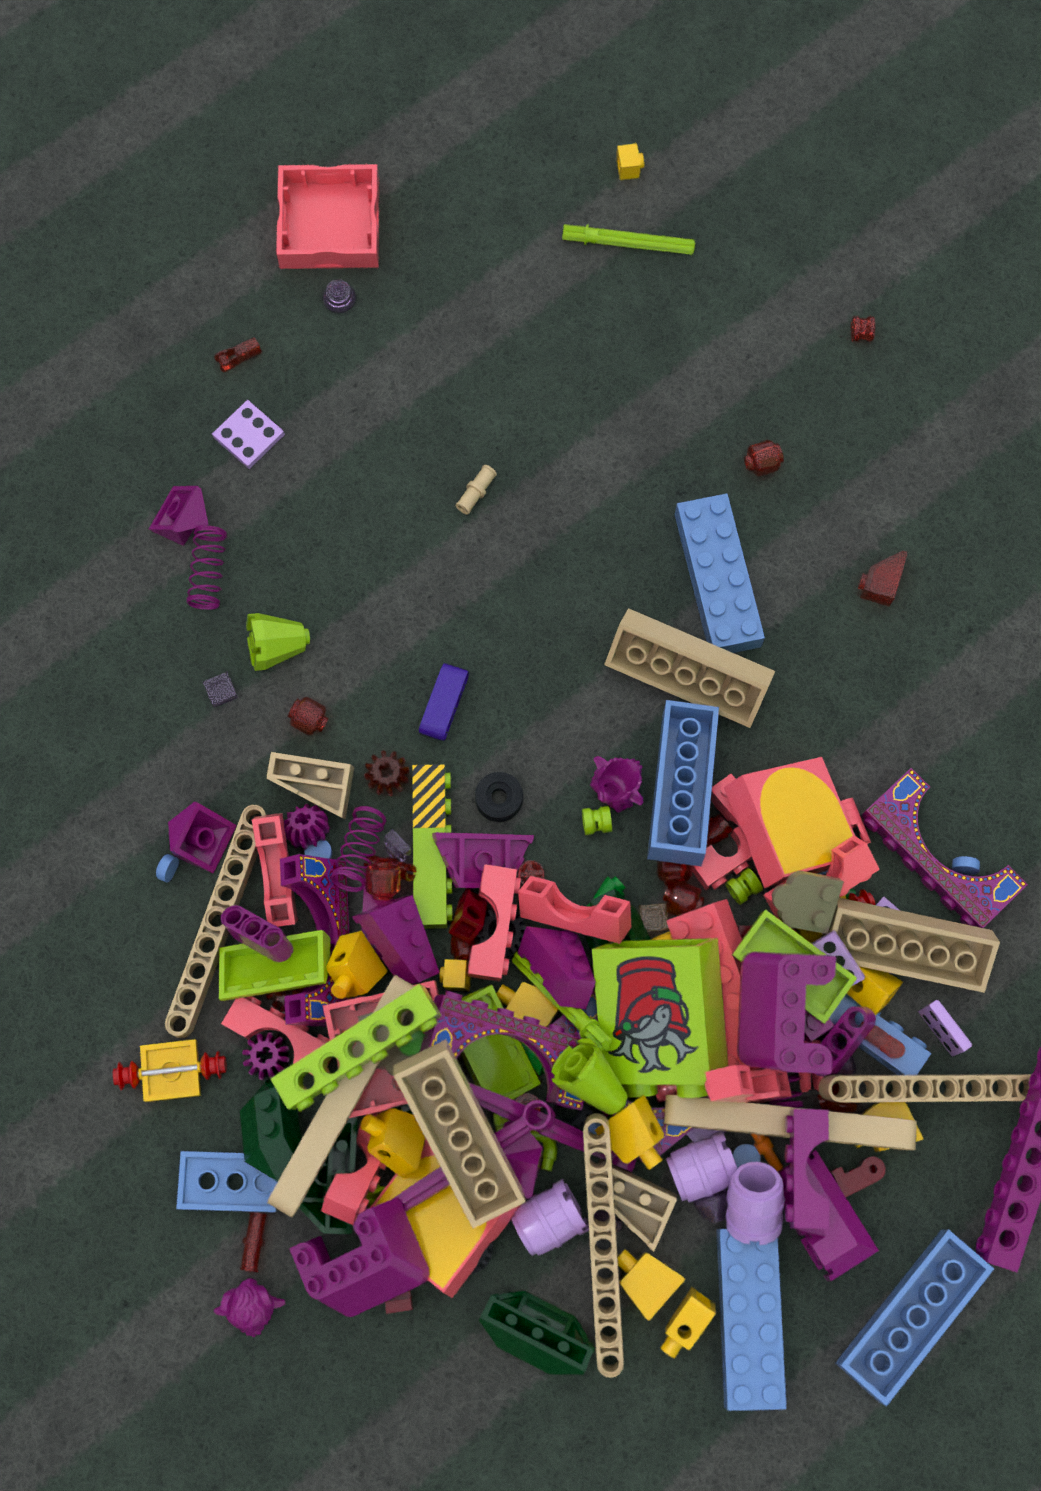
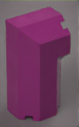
[778,1150,879,1281]

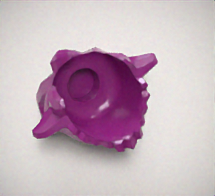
[589,756,643,813]
[213,1278,285,1337]

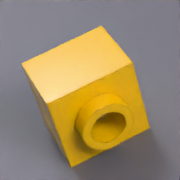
[616,144,644,180]
[439,959,471,992]

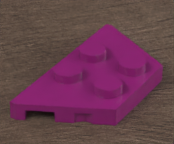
[432,832,534,888]

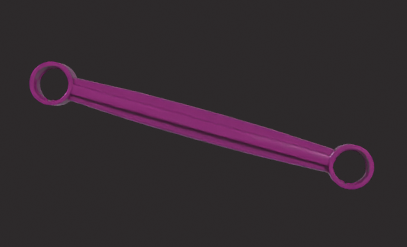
[468,1082,638,1172]
[353,1100,555,1235]

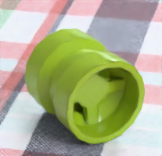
[582,805,612,835]
[725,868,763,905]

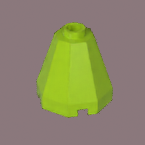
[246,613,310,671]

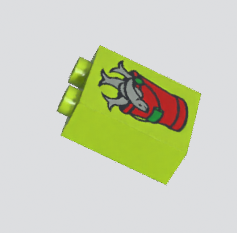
[592,938,728,1098]

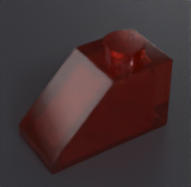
[858,551,908,607]

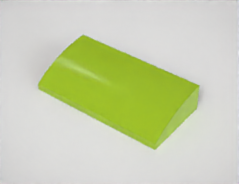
[732,910,857,1024]
[219,930,330,1001]
[460,985,541,1100]

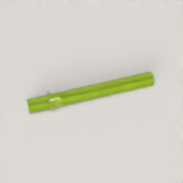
[562,224,695,254]
[512,952,612,1051]

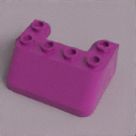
[737,951,836,1074]
[290,1197,429,1317]

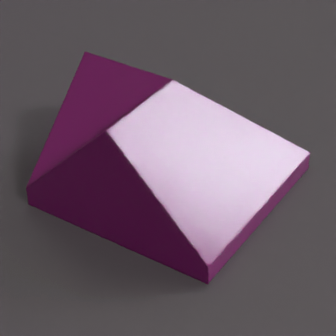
[149,486,209,546]
[168,802,237,873]
[503,1121,543,1199]

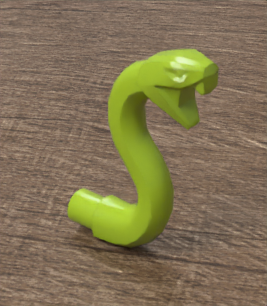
[493,1113,557,1171]

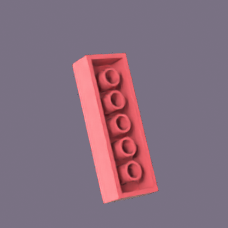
[666,899,761,1071]

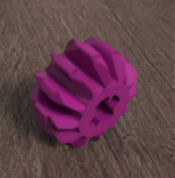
[283,803,330,850]
[242,1032,290,1080]

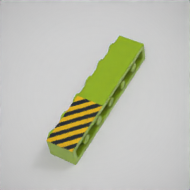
[412,765,453,929]

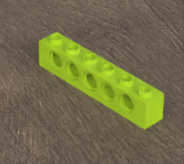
[271,984,442,1111]

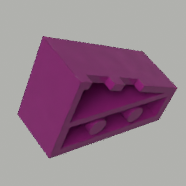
[352,895,440,984]
[517,926,596,1009]

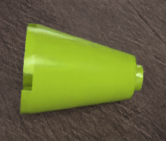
[552,1038,627,1114]

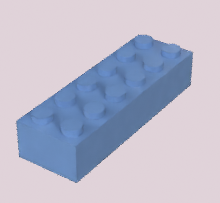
[675,494,765,653]
[647,700,719,866]
[716,1229,786,1411]
[835,1230,994,1406]

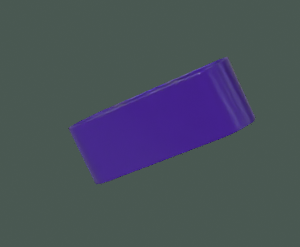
[419,663,469,741]

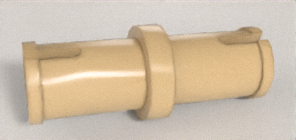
[455,465,497,515]

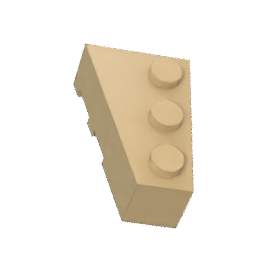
[266,752,354,819]
[592,1159,677,1251]

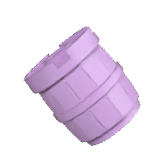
[666,1131,737,1202]
[726,1162,785,1245]
[511,1179,589,1256]

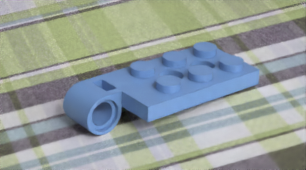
[177,1151,278,1212]

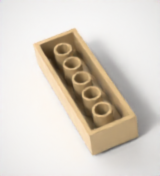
[604,608,775,728]
[822,898,1000,993]
[393,1039,526,1228]

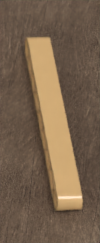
[165,805,267,1038]
[267,975,415,1217]
[819,1074,1031,1102]
[663,1095,917,1151]
[583,1113,623,1378]

